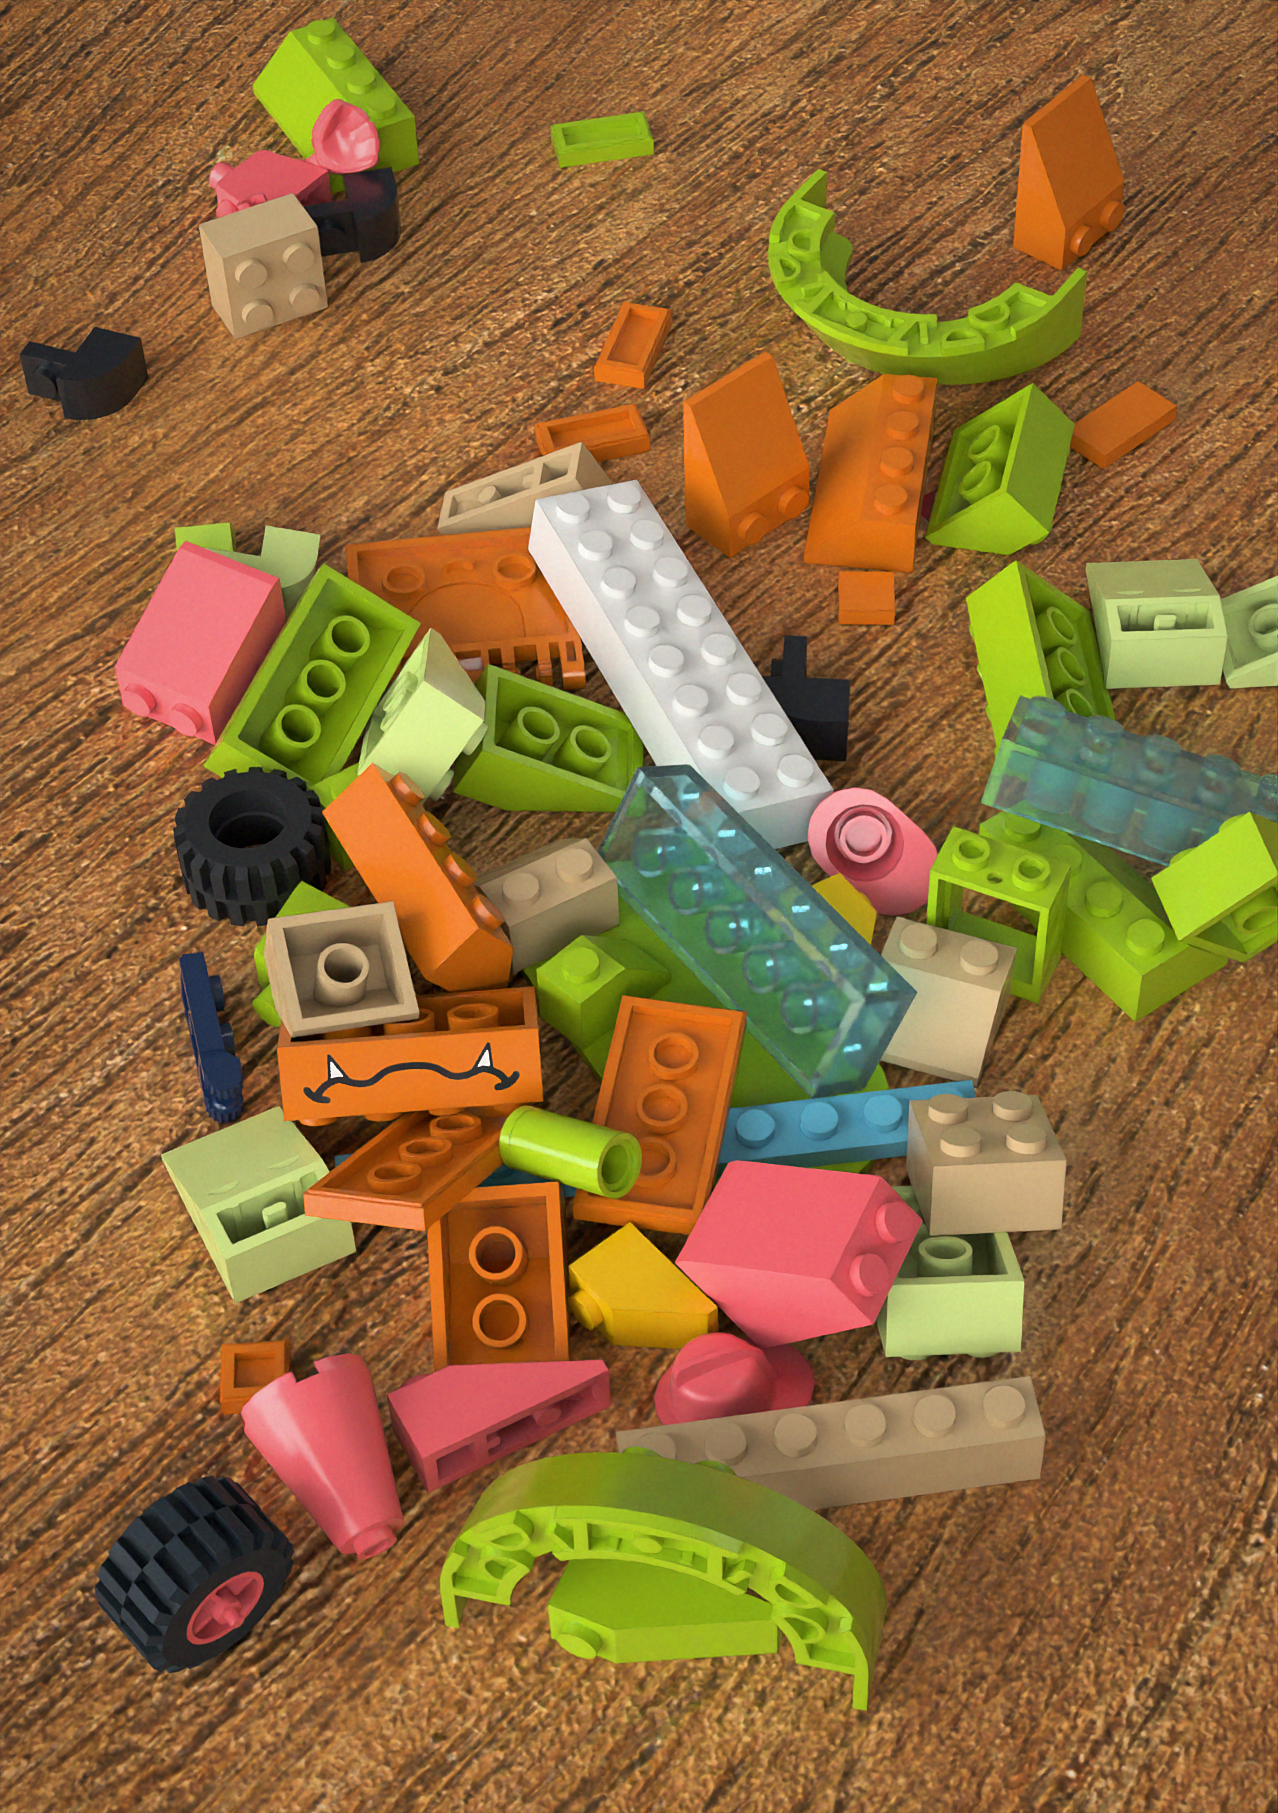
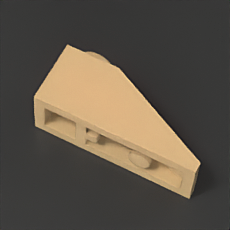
[437,442,613,535]

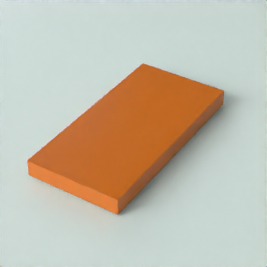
[573,995,747,1235]
[303,1105,542,1231]

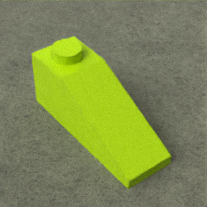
[548,1558,783,1663]

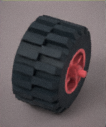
[95,1476,294,1673]

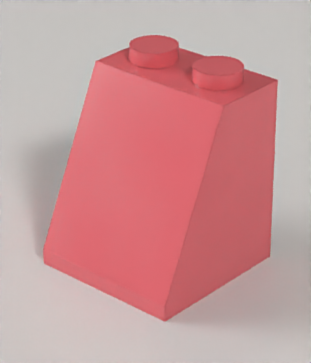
[115,541,286,745]
[675,1160,923,1349]

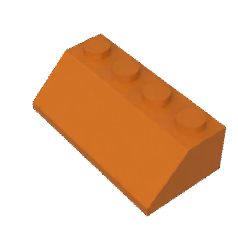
[804,374,937,573]
[322,763,514,993]

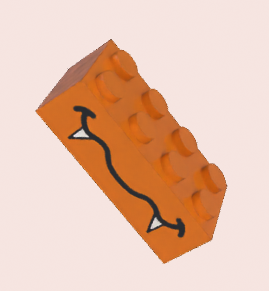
[277,986,543,1126]

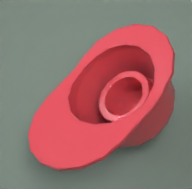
[807,787,938,916]
[654,1332,815,1425]

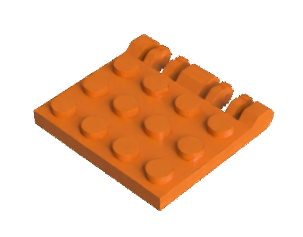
[345,527,586,699]

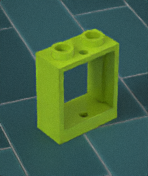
[926,826,1072,1004]

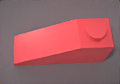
[387,1360,611,1493]

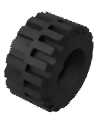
[173,767,331,927]

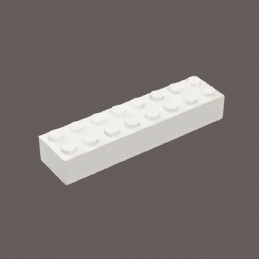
[528,480,833,864]

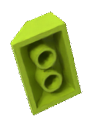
[925,383,1075,555]

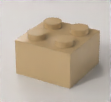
[198,193,328,340]
[906,1091,1066,1236]

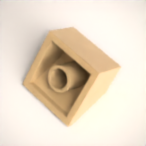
[473,838,619,974]
[264,901,419,1038]
[856,917,1017,1087]

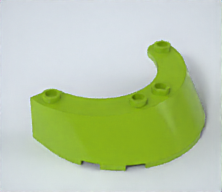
[768,169,1087,385]
[440,1447,887,1711]

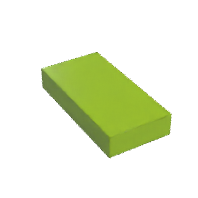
[550,112,654,168]

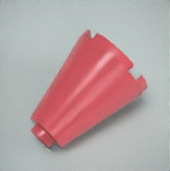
[240,1353,404,1559]

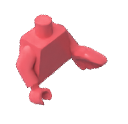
[209,99,380,218]

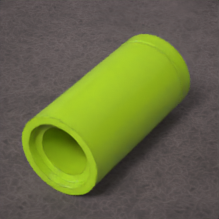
[499,1106,642,1199]

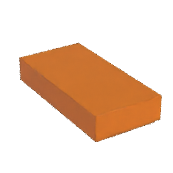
[594,302,673,389]
[1070,381,1177,469]
[534,404,651,462]

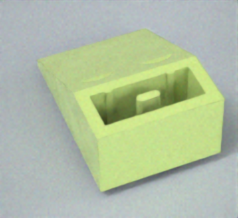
[1086,559,1228,689]
[161,1106,356,1304]

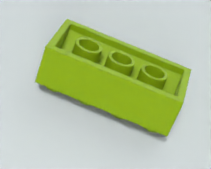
[253,17,419,194]
[966,560,1129,788]
[203,563,421,791]
[979,797,1229,1022]

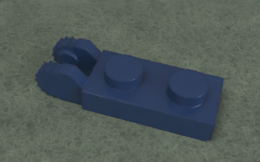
[179,952,244,1124]

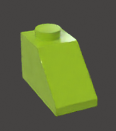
[536,935,671,1050]

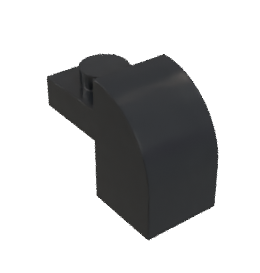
[303,167,401,263]
[20,327,148,420]
[762,635,850,762]

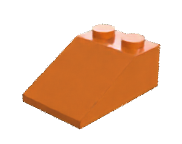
[1013,75,1125,271]
[683,351,810,558]
[427,1182,571,1372]

